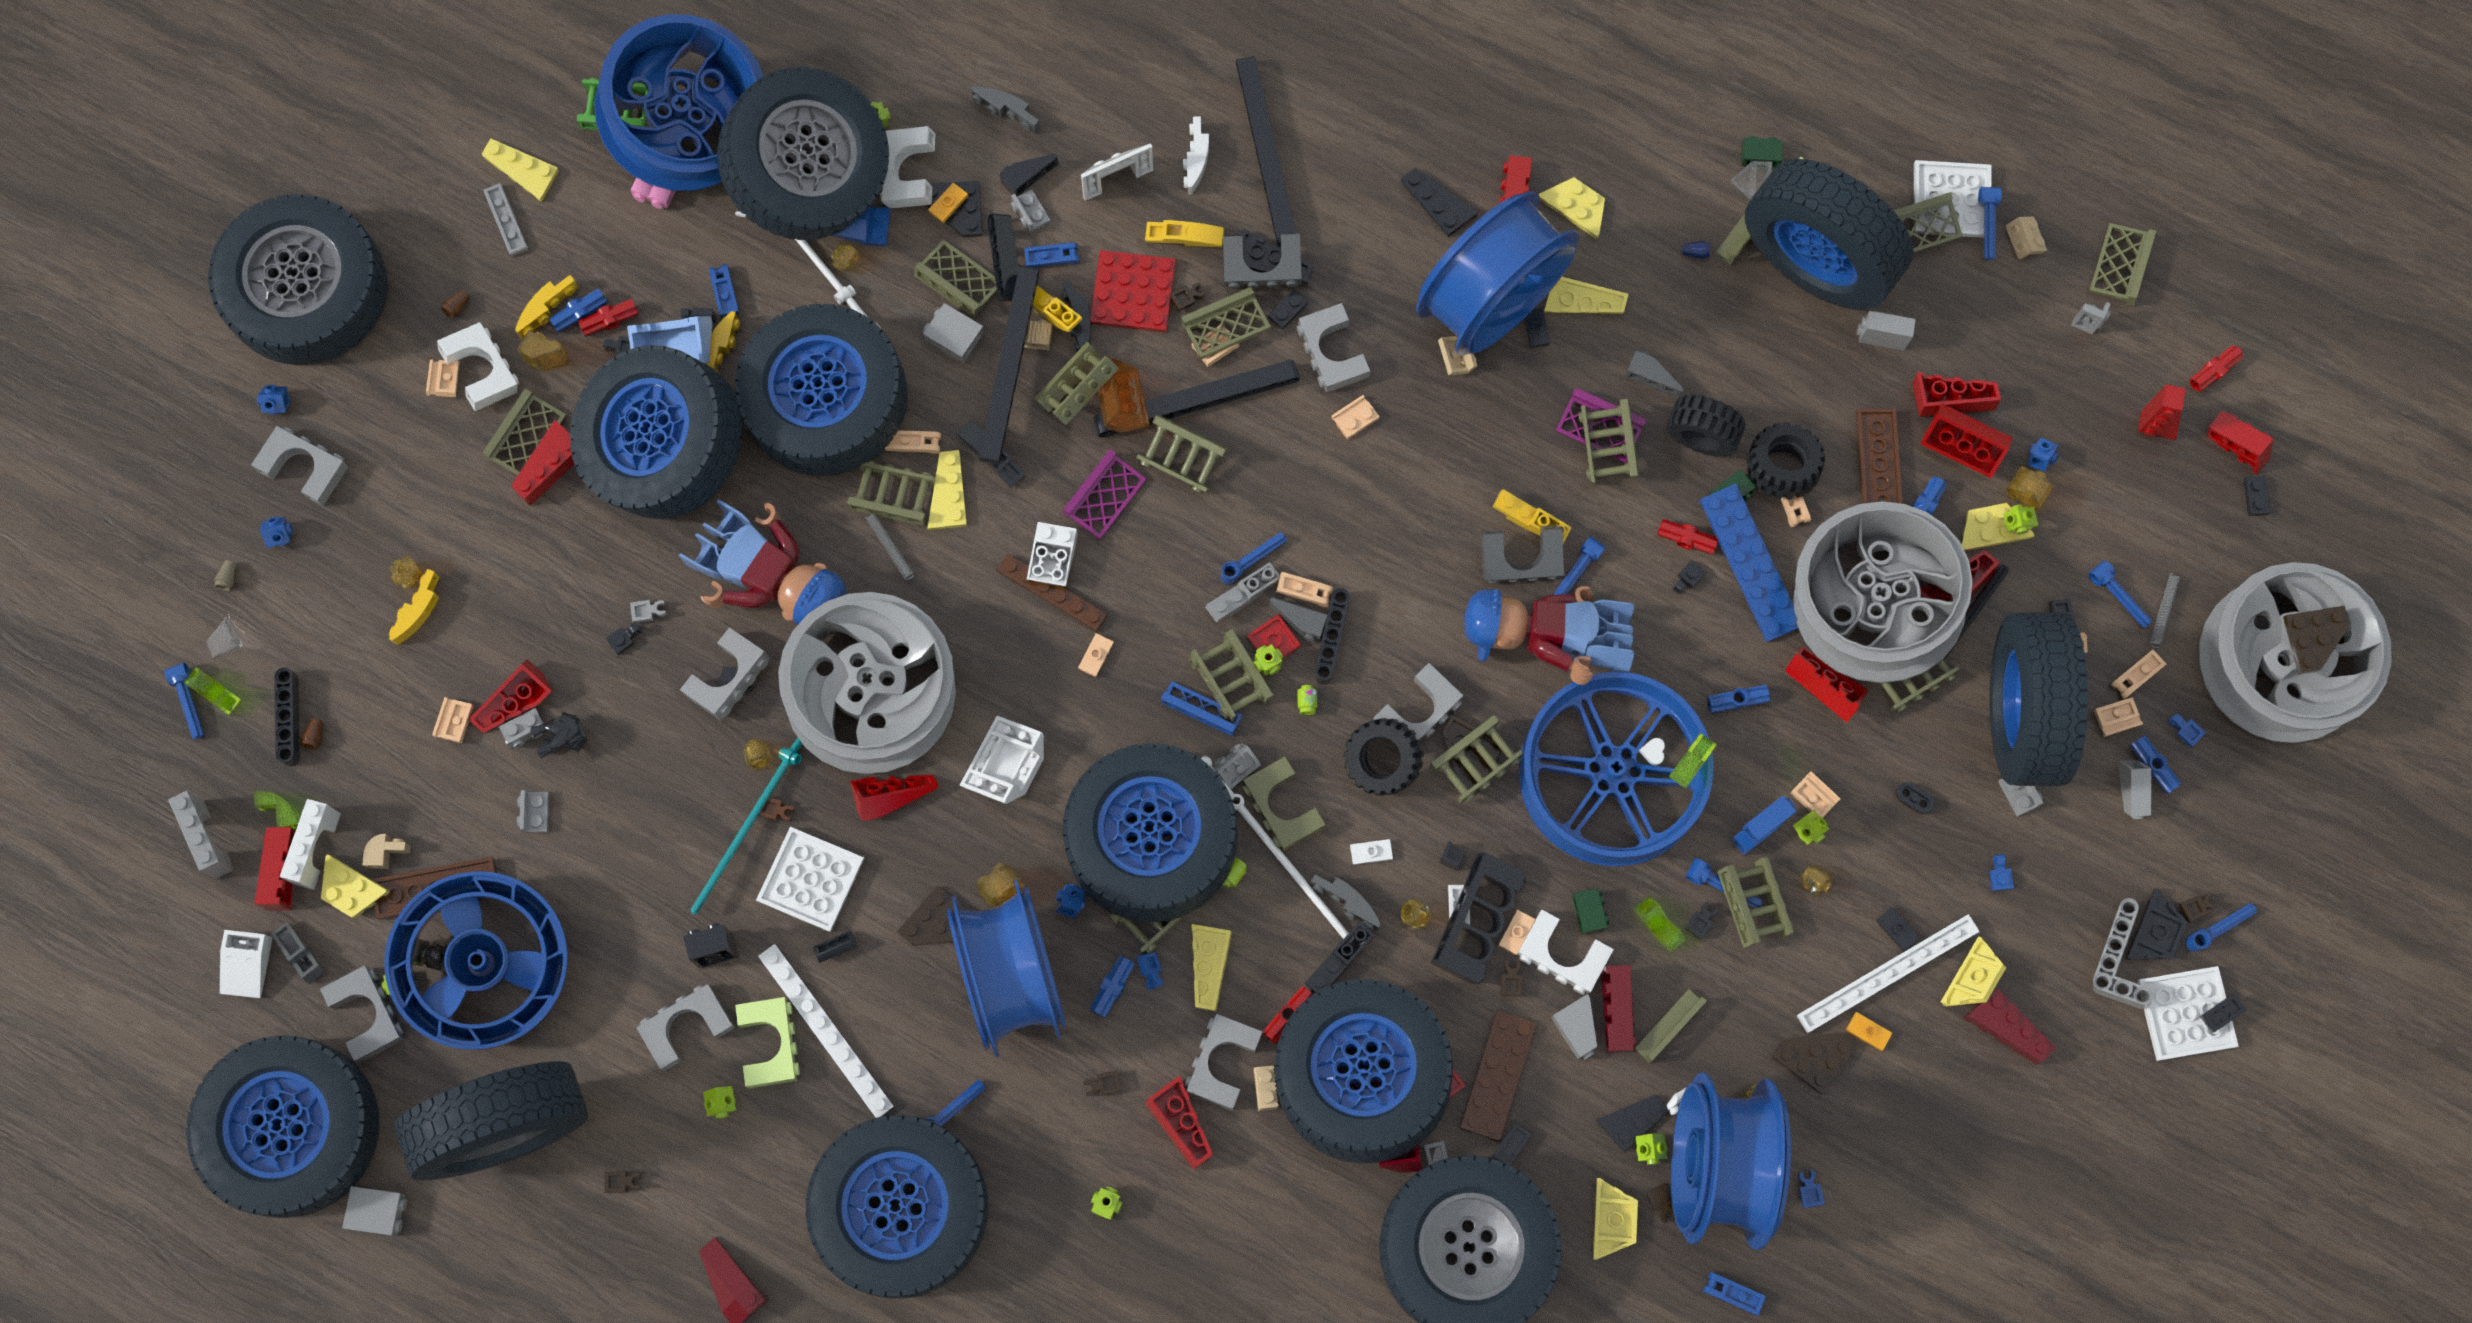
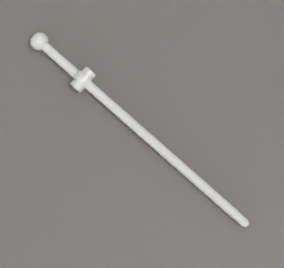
[795,239,881,328]
[1201,756,1349,939]

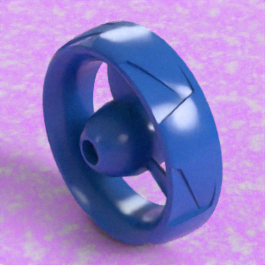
[384,871,568,1050]

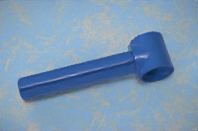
[1978,187,2002,260]
[1220,532,1287,585]
[1553,536,1606,595]
[2088,561,2152,628]
[164,662,204,739]
[1685,858,1762,909]
[2185,903,2257,952]
[925,1080,986,1127]

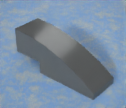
[271,921,326,984]

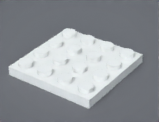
[1914,160,1991,238]
[756,827,864,933]
[2137,966,2239,1061]

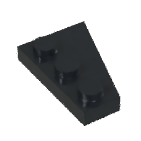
[1595,1095,1669,1152]

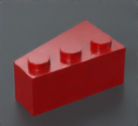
[2207,410,2274,475]

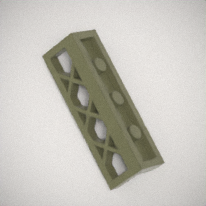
[1715,214,1751,265]
[1634,989,1707,1063]

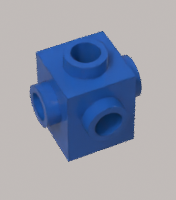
[257,385,290,414]
[2027,438,2059,473]
[260,516,294,548]
[1055,884,1086,919]

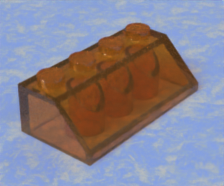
[1098,356,1150,433]

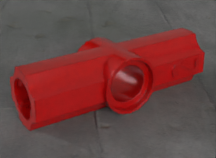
[578,299,639,337]
[2189,345,2244,392]
[1657,519,1718,555]
[1262,986,1313,1044]

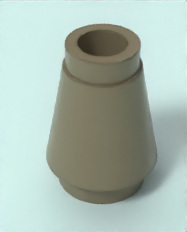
[214,560,236,591]

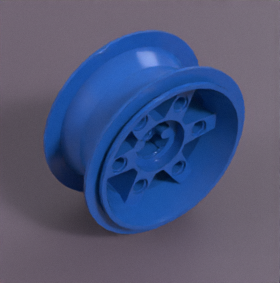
[947,878,1067,1058]
[1671,1073,1791,1250]

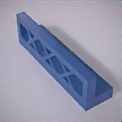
[1161,681,1243,737]

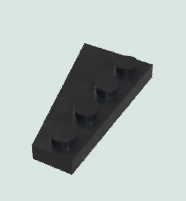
[1400,168,1478,237]
[1242,229,1312,285]

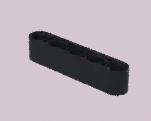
[988,213,1019,302]
[1315,588,1350,685]
[274,667,300,767]

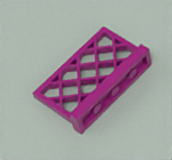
[1556,388,1647,463]
[1062,449,1146,540]

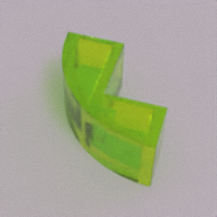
[184,667,241,715]
[1669,733,1717,789]
[254,791,301,829]
[1634,896,1686,952]

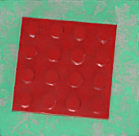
[1090,250,1176,333]

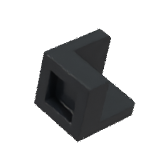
[1439,841,1466,871]

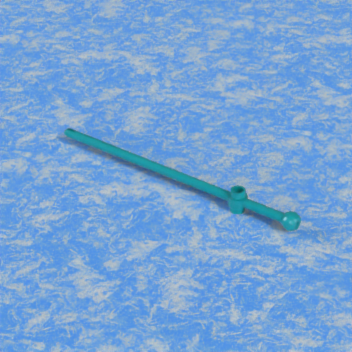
[691,737,802,914]

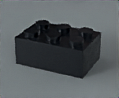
[683,923,739,969]

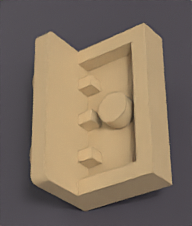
[2006,216,2047,259]
[1438,336,1477,375]

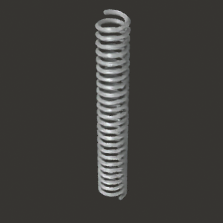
[865,514,914,580]
[2149,573,2181,648]

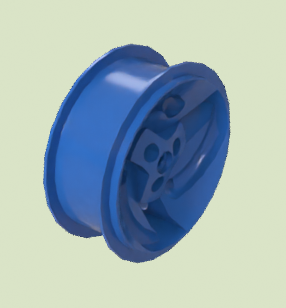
[594,14,763,191]
[1416,191,1579,356]

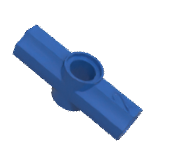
[549,288,608,333]
[1913,477,1947,515]
[1707,685,1770,714]
[2130,735,2181,794]
[1090,956,1135,1018]

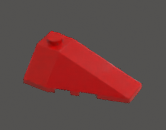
[468,659,552,733]
[850,775,938,821]

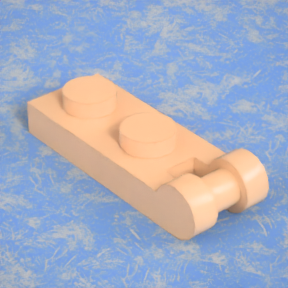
[885,431,941,454]
[1781,470,1811,527]
[1276,572,1333,607]
[2111,650,2166,699]

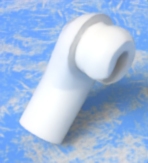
[1667,1088,1686,1115]

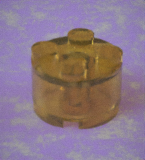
[2006,466,2054,511]
[977,862,1024,908]

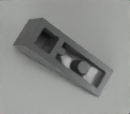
[1625,350,1683,398]
[1269,597,1327,642]

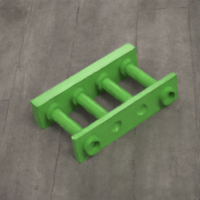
[577,78,649,130]

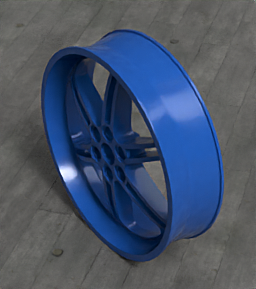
[1519,672,1714,866]

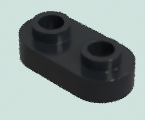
[1895,782,1934,814]

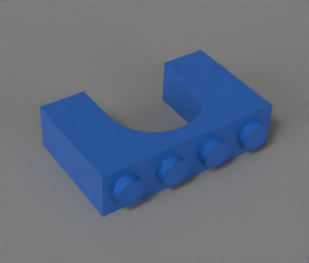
[1731,796,1796,855]

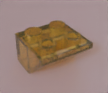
[517,330,571,372]

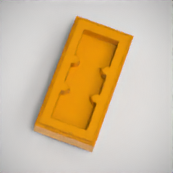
[928,183,968,223]
[1846,1012,1892,1051]

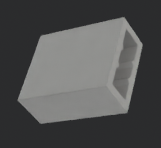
[923,303,984,364]
[1857,311,1916,351]
[342,1186,407,1236]

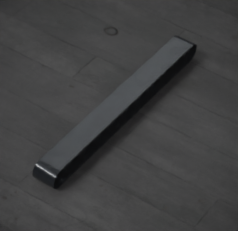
[1236,56,1296,247]
[979,266,1039,465]
[1093,360,1300,437]

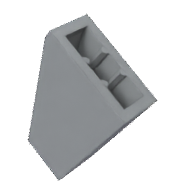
[2118,760,2151,819]
[1551,994,1597,1060]

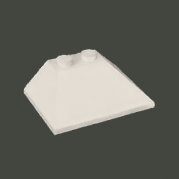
[1081,143,1153,201]
[960,716,1044,804]

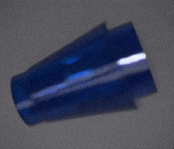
[1682,240,1710,259]

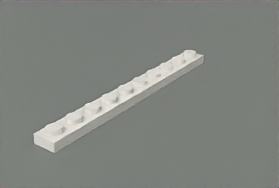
[1796,914,1980,1033]
[758,944,894,1118]

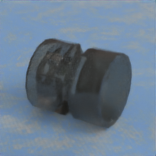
[413,939,447,971]

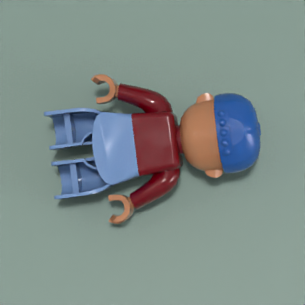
[679,499,847,625]
[1463,586,1634,685]

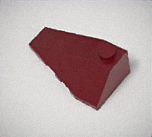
[699,1237,768,1323]

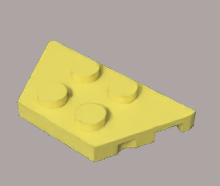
[1539,177,1605,239]
[1961,503,2034,551]
[321,854,390,918]
[1941,936,2006,1006]
[1593,1178,1638,1260]

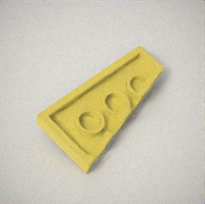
[482,138,559,203]
[1544,277,1629,314]
[928,450,967,531]
[1192,924,1232,1012]

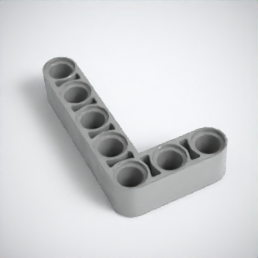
[2092,898,2153,1009]

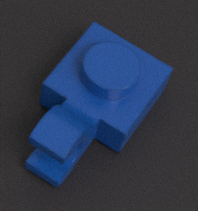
[2168,713,2206,748]
[1989,854,2014,891]
[1136,952,1163,991]

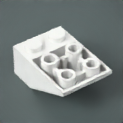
[1027,522,1078,586]
[220,930,273,998]

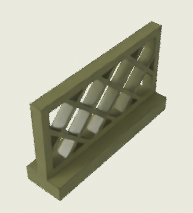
[1894,192,1963,252]
[2089,223,2156,306]
[914,239,997,319]
[1181,287,1271,360]
[482,389,566,476]

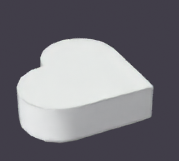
[1639,738,1665,765]

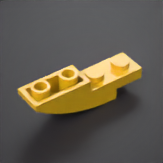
[1145,220,1224,247]
[515,275,579,339]
[1033,285,1082,332]
[706,311,740,373]
[1493,489,1572,544]
[389,569,440,645]

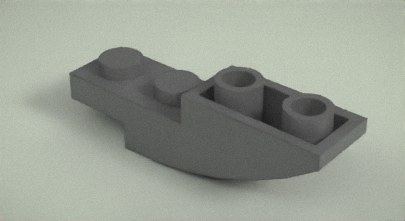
[970,86,1040,134]
[1310,874,1380,930]

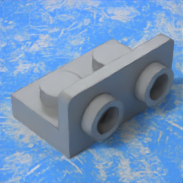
[1010,189,1051,233]
[2071,302,2111,334]
[499,708,544,749]
[1213,744,1261,789]
[1998,778,2043,817]
[517,790,550,833]

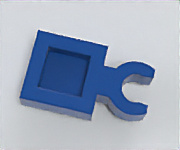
[1798,1170,1825,1209]

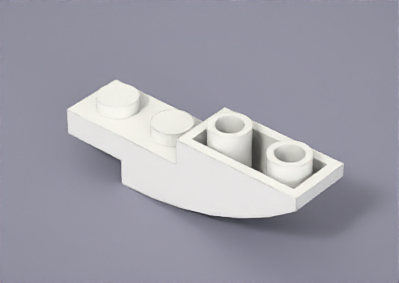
[1183,116,1209,195]

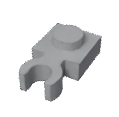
[630,600,667,623]

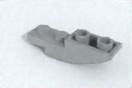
[1205,562,1280,622]

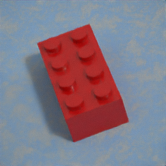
[1920,403,2013,478]

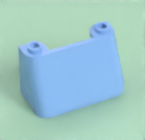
[627,316,712,364]

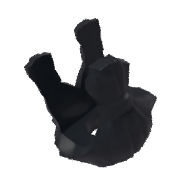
[530,712,587,758]

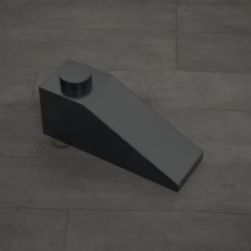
[999,154,1059,197]

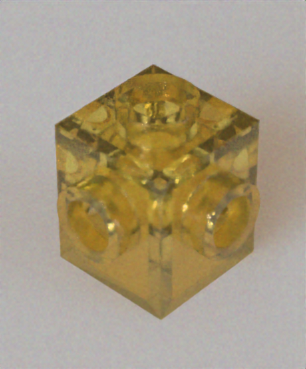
[388,555,423,589]

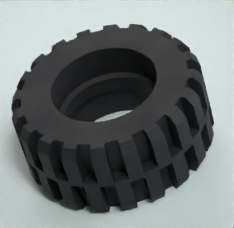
[1666,394,1746,457]
[1747,422,1825,500]
[1344,718,1424,796]

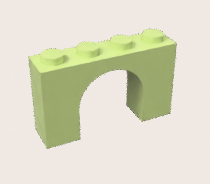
[735,997,800,1088]

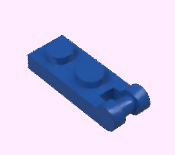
[1024,242,1080,268]
[709,264,739,318]
[1703,1272,1766,1316]

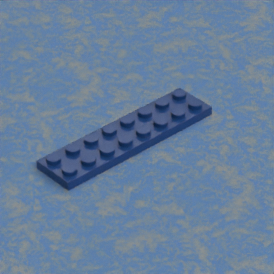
[1699,483,1798,642]

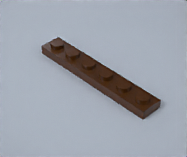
[997,554,1107,632]

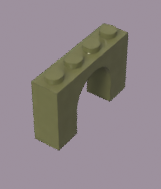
[1242,757,1325,852]

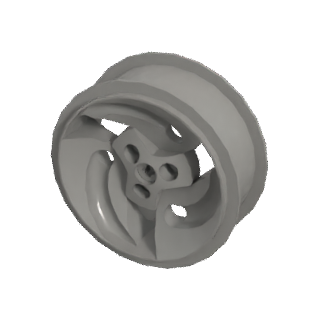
[1793,501,1973,683]
[2199,562,2392,743]
[778,592,956,774]

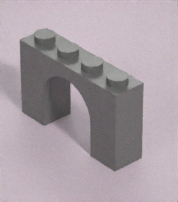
[1223,234,1302,289]
[1481,525,1564,583]

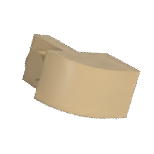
[362,834,411,869]

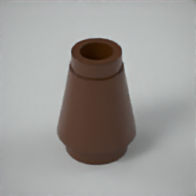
[441,290,470,318]
[300,718,323,749]

